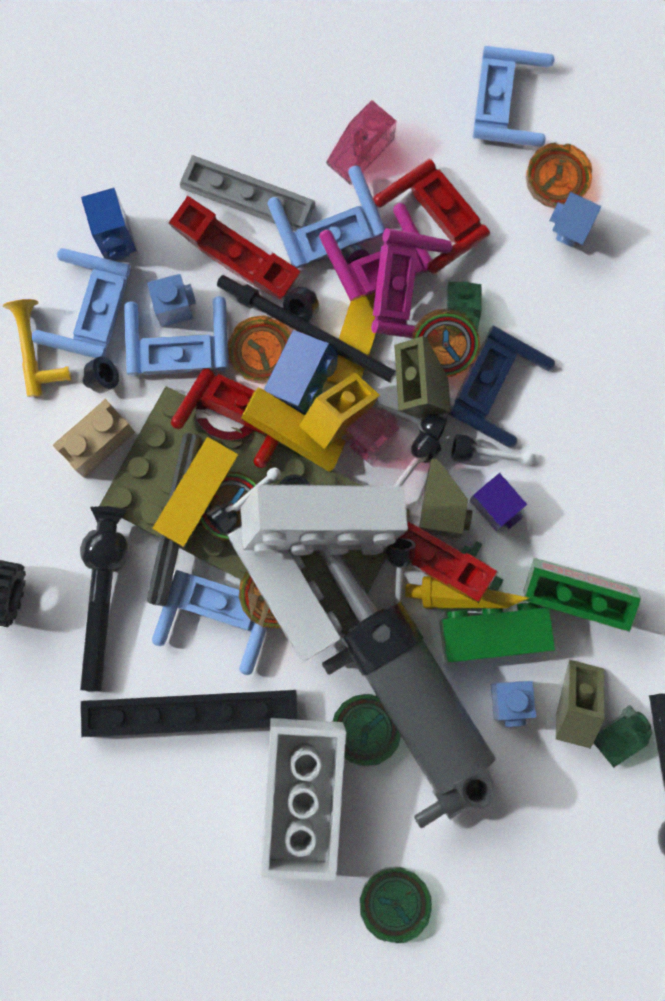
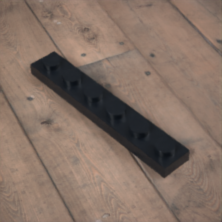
[80,690,298,737]

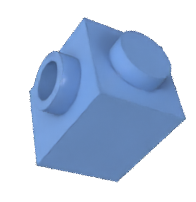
[549,192,602,248]
[147,274,196,327]
[490,681,536,727]

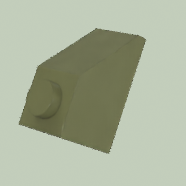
[394,336,451,419]
[419,458,473,539]
[555,660,605,749]

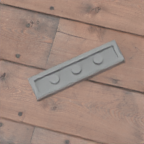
[179,155,315,232]

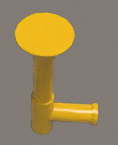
[2,299,71,397]

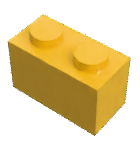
[299,373,380,449]

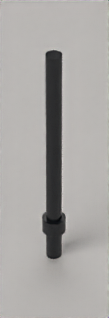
[217,275,396,383]

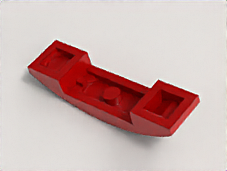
[169,196,301,300]
[385,521,498,603]

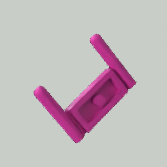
[319,203,432,301]
[371,228,452,342]

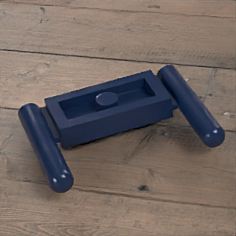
[448,325,555,448]

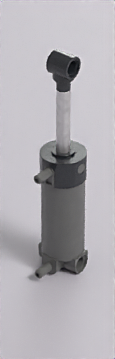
[278,475,496,828]

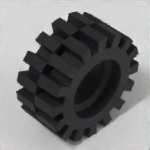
[0,560,26,627]

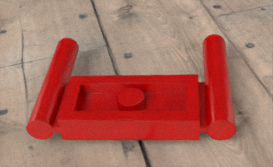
[373,159,490,274]
[170,368,279,468]

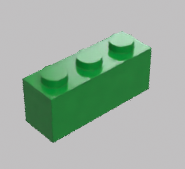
[439,602,555,663]

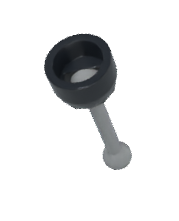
[371,399,447,442]

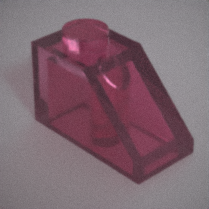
[326,100,397,185]
[346,406,400,466]

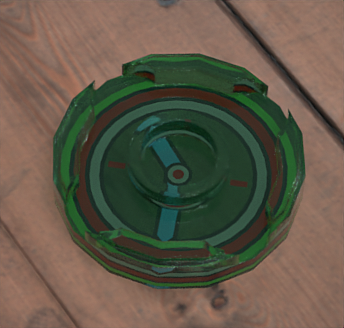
[332,694,401,766]
[359,866,432,943]

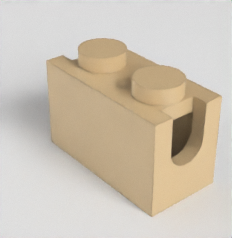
[52,398,136,478]

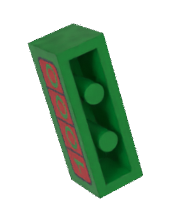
[523,557,641,632]

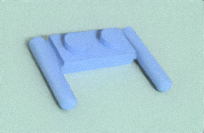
[472,45,555,147]
[267,166,385,269]
[32,248,131,358]
[124,296,229,376]
[152,570,272,675]

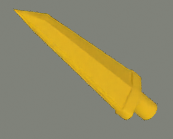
[405,576,528,609]

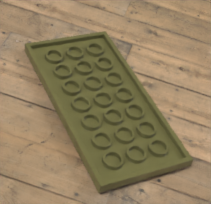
[99,386,410,635]

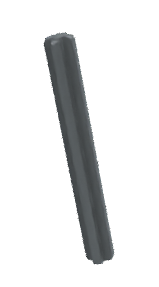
[147,433,202,606]

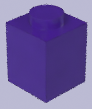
[469,472,528,531]

